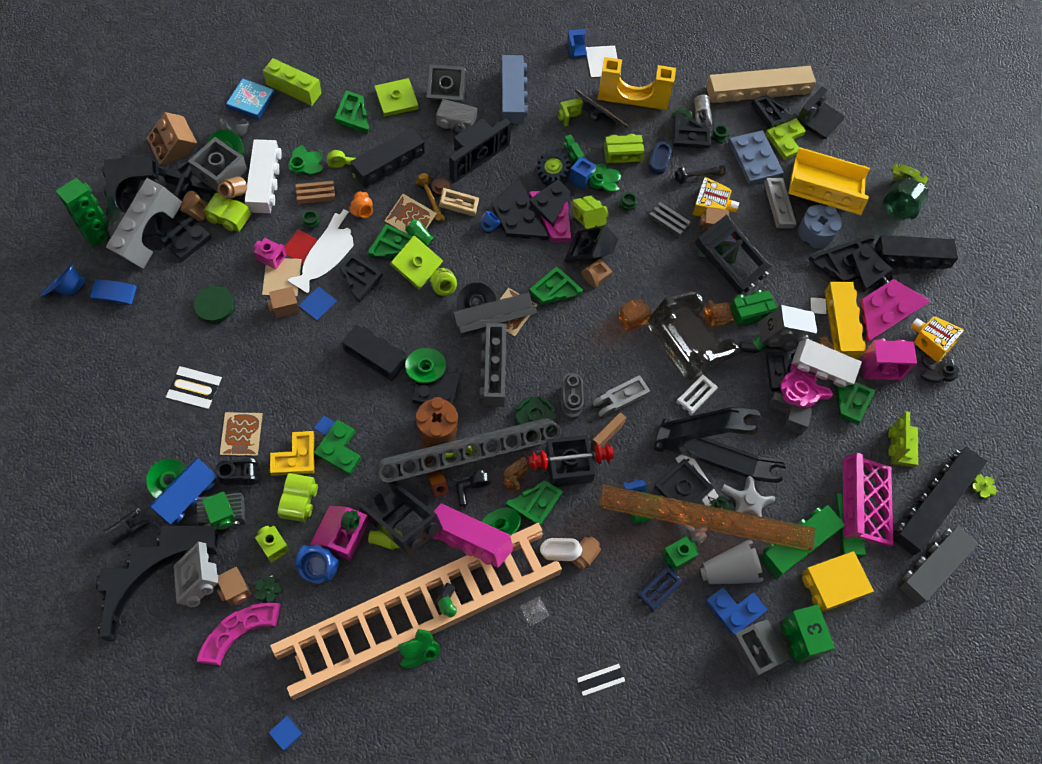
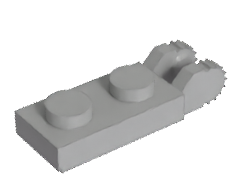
[592,376,651,417]

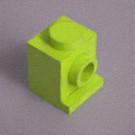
[255,526,290,563]

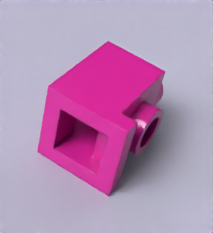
[254,238,287,270]

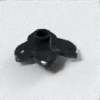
[921,354,959,382]

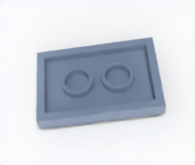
[729,130,784,185]

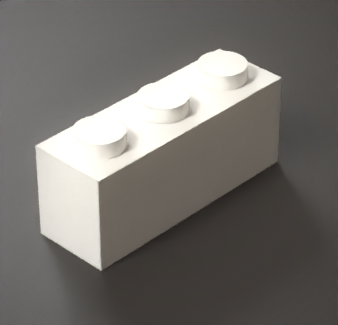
[792,339,862,387]

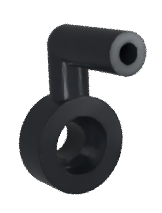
[456,470,491,507]

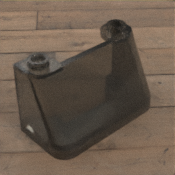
[648,290,741,379]

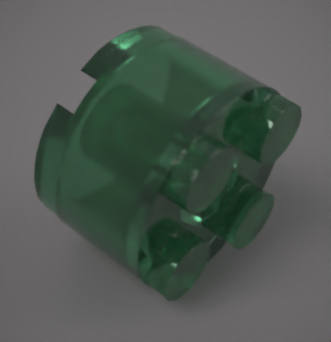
[883,176,929,221]

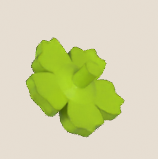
[971,474,997,499]

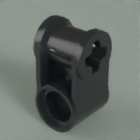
[215,458,258,485]

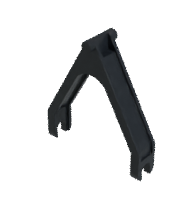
[654,407,786,483]

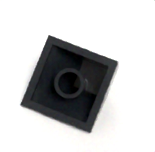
[564,225,618,263]

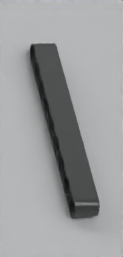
[376,418,561,482]

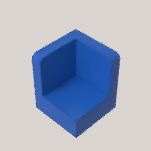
[567,29,587,58]
[569,156,596,190]

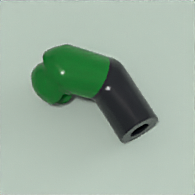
[739,334,766,353]
[437,583,457,618]

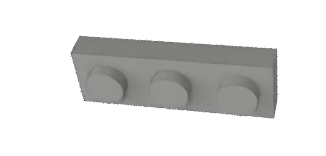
[764,178,796,228]

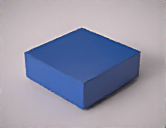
[269,716,303,751]

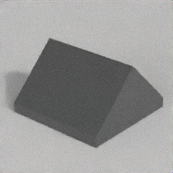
[427,64,465,102]

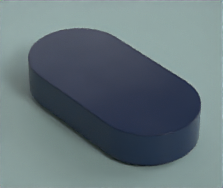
[649,142,672,174]

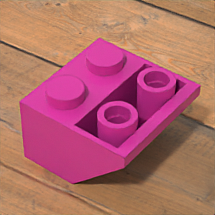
[310,506,369,561]

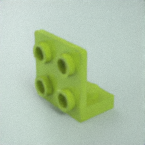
[888,412,918,468]

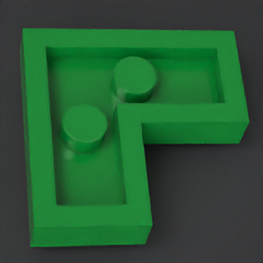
[314,420,362,475]

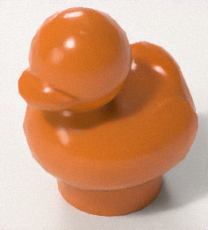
[349,192,373,218]

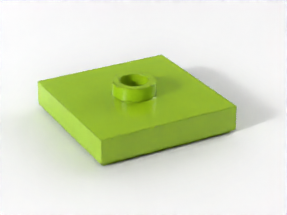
[375,78,419,117]
[390,235,443,290]

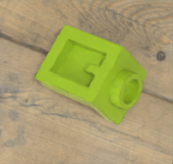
[558,98,583,127]

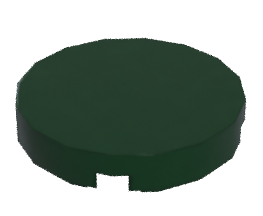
[193,286,235,324]
[515,396,556,435]

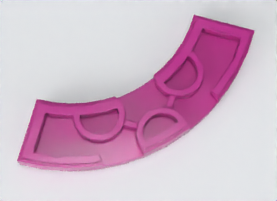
[196,603,281,666]

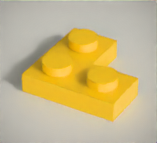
[270,431,314,476]

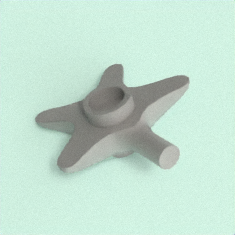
[721,476,775,529]

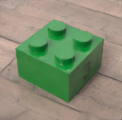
[781,604,835,664]

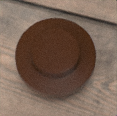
[431,178,450,196]

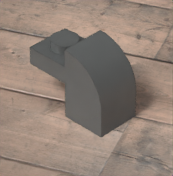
[768,392,812,434]

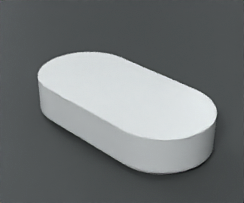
[540,538,582,561]

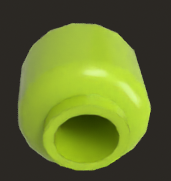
[430,268,457,296]

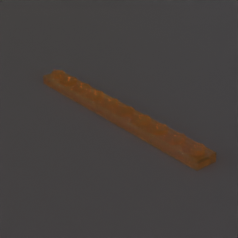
[599,484,815,551]

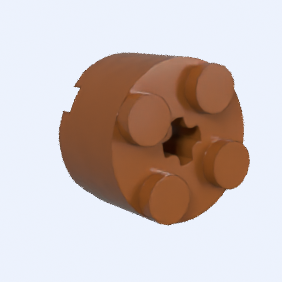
[416,397,458,445]

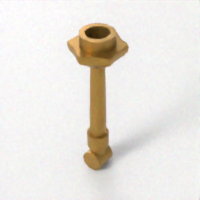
[415,173,445,222]

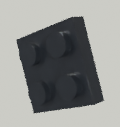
[654,459,714,517]

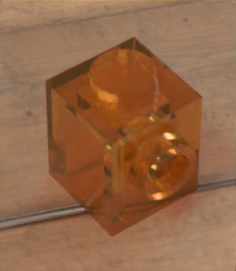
[618,299,651,331]

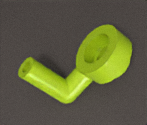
[327,150,356,178]

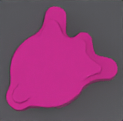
[780,364,833,408]

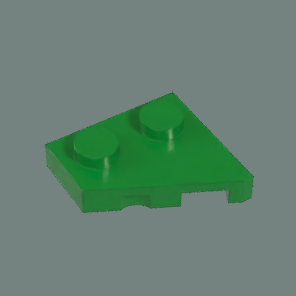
[334,90,369,134]
[368,224,413,258]
[837,382,876,425]

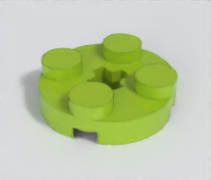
[891,163,928,189]

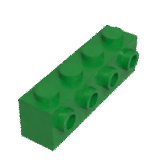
[56,177,110,247]

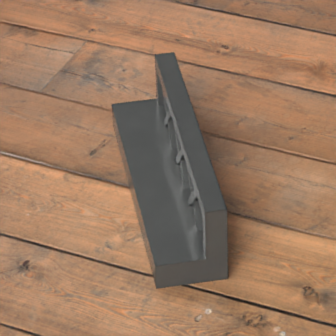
[453,292,537,333]

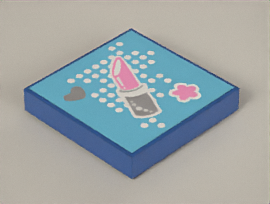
[225,78,276,120]

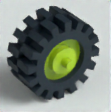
[537,150,570,185]

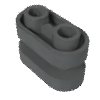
[560,373,584,420]

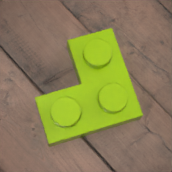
[765,118,806,161]

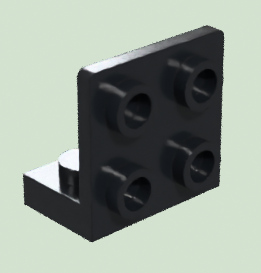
[797,86,845,139]

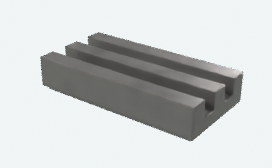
[648,202,690,237]

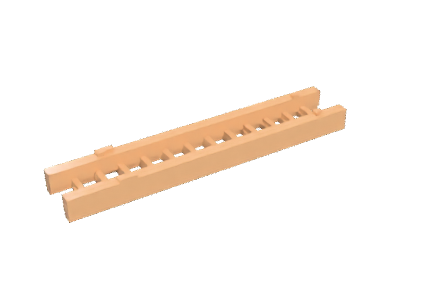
[270,523,562,700]

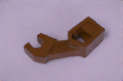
[421,443,449,498]

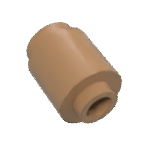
[218,176,247,199]
[571,537,601,570]

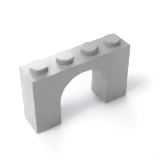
[106,178,183,269]

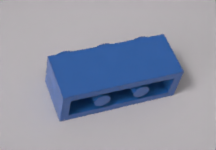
[148,458,217,525]

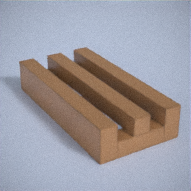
[296,181,336,204]
[591,412,627,449]

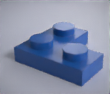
[705,587,768,636]

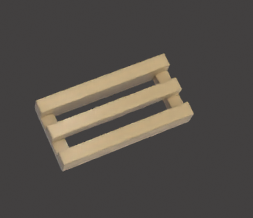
[439,188,479,217]

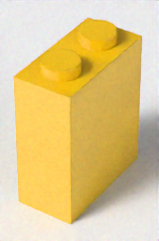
[802,551,874,613]

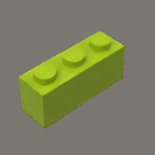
[263,58,322,106]

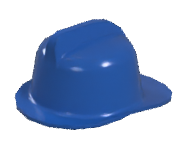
[40,261,85,297]

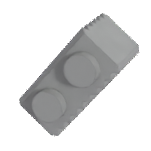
[436,99,477,129]

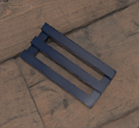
[637,566,683,612]

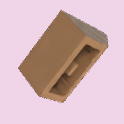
[147,112,197,165]

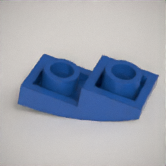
[90,279,137,305]

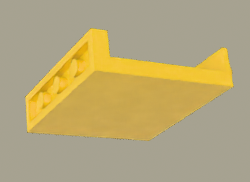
[788,147,870,215]

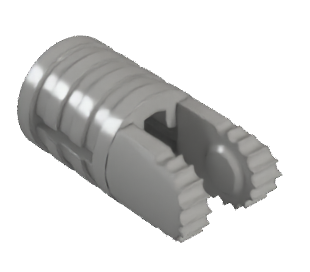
[694,95,712,126]

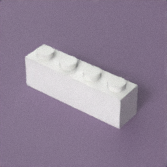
[245,139,281,213]

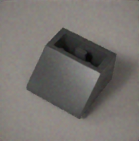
[729,619,791,680]

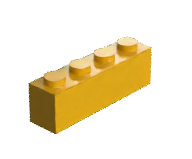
[825,282,866,360]

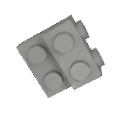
[174,541,218,607]

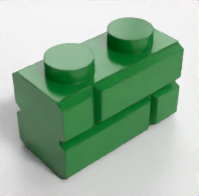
[729,290,777,326]

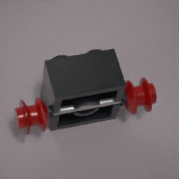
[528,435,614,487]

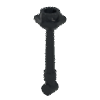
[675,165,726,184]

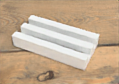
[676,375,718,415]

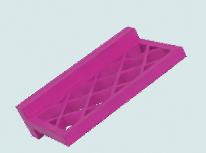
[843,452,893,547]

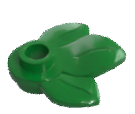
[288,145,323,175]
[589,163,621,192]
[398,629,440,668]

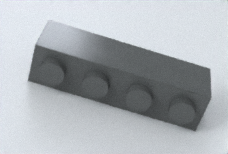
[899,525,979,606]

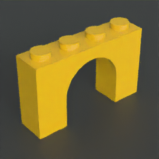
[597,57,676,110]

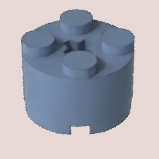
[798,205,842,248]

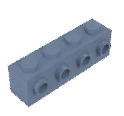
[502,55,528,124]

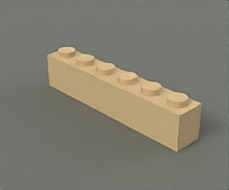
[706,66,816,103]

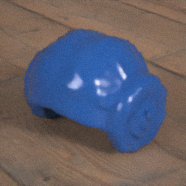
[294,544,339,584]

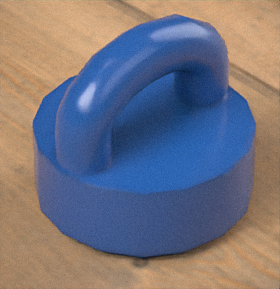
[480,211,501,232]

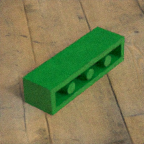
[760,505,845,579]

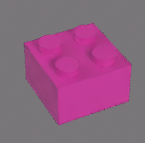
[861,339,917,380]

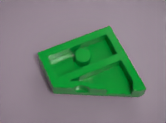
[529,266,583,305]
[505,480,563,527]

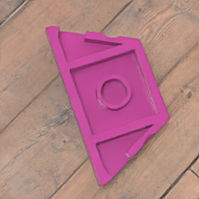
[860,279,930,341]

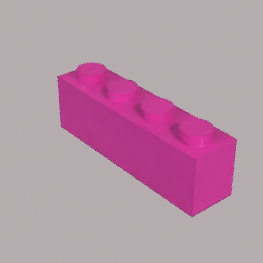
[432,503,513,568]

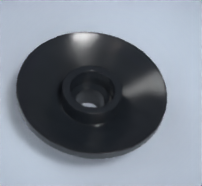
[457,282,496,310]

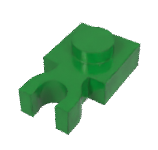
[563,134,585,164]

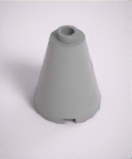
[700,539,763,584]

